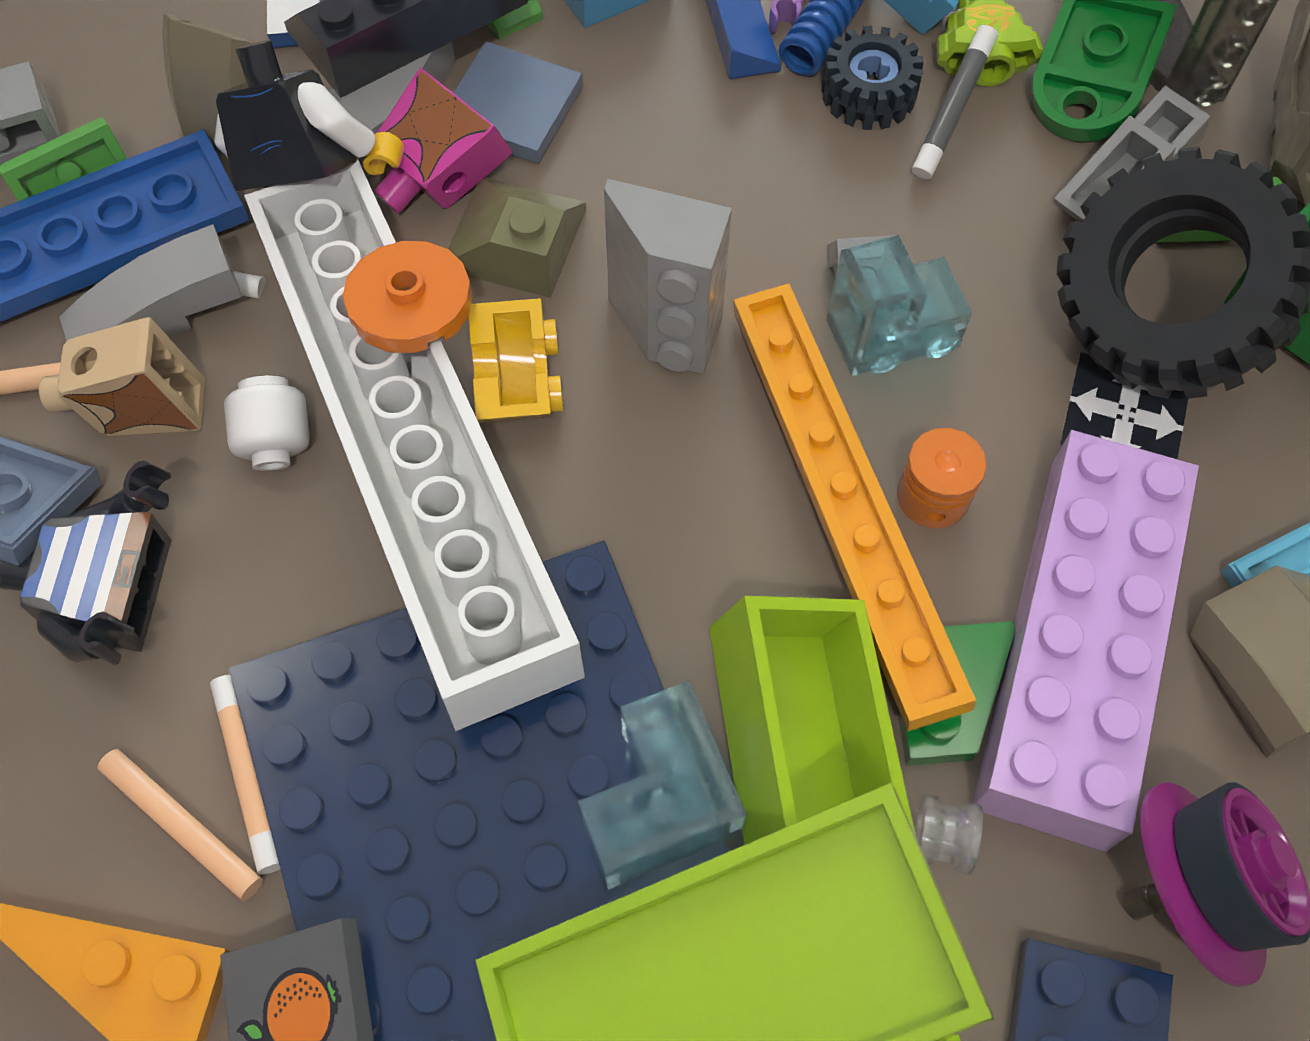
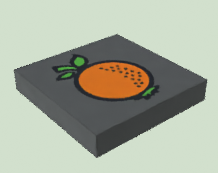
[220,918,374,1041]

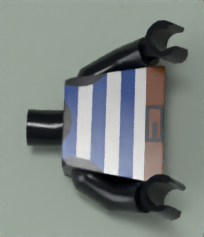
[0,461,172,665]

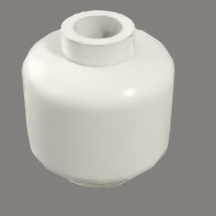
[224,375,310,471]

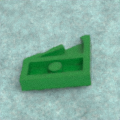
[895,621,1016,766]

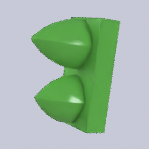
[0,116,127,201]

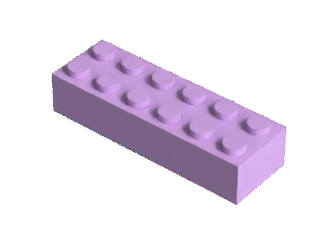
[971,430,1199,852]

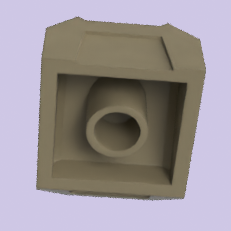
[162,13,256,154]
[1190,565,1310,758]

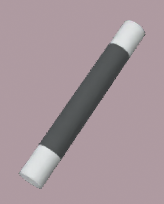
[911,25,999,180]

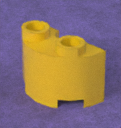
[469,298,563,423]

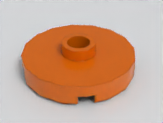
[343,241,473,353]

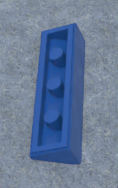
[706,0,781,79]

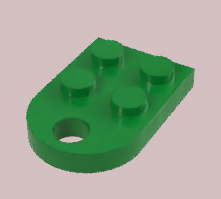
[1032,0,1177,142]

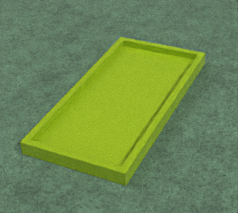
[475,783,995,1041]

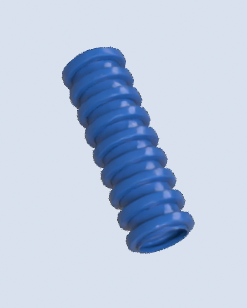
[779,0,865,76]

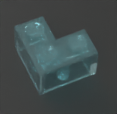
[826,235,972,377]
[578,681,747,889]

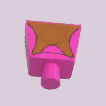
[373,68,513,214]

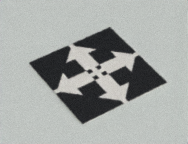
[1060,352,1188,459]

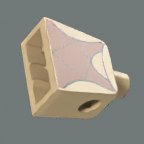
[39,317,206,436]

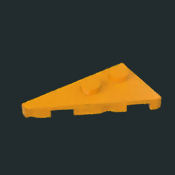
[0,903,230,1041]

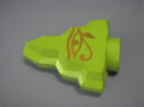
[937,0,1044,87]

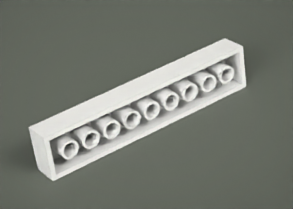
[244,159,585,731]

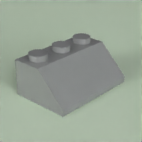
[604,179,732,374]

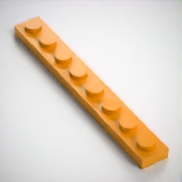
[733,283,976,731]

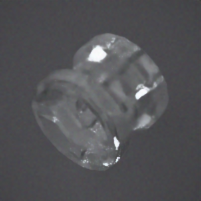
[914,793,983,875]

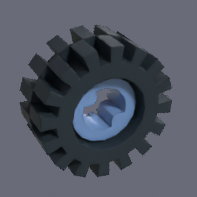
[821,26,924,130]

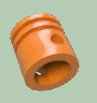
[897,428,987,529]

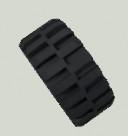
[1056,147,1310,399]

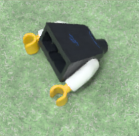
[214,40,404,191]

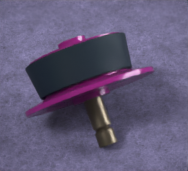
[1123,782,1310,987]

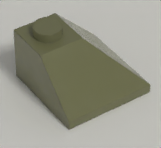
[448,177,586,298]

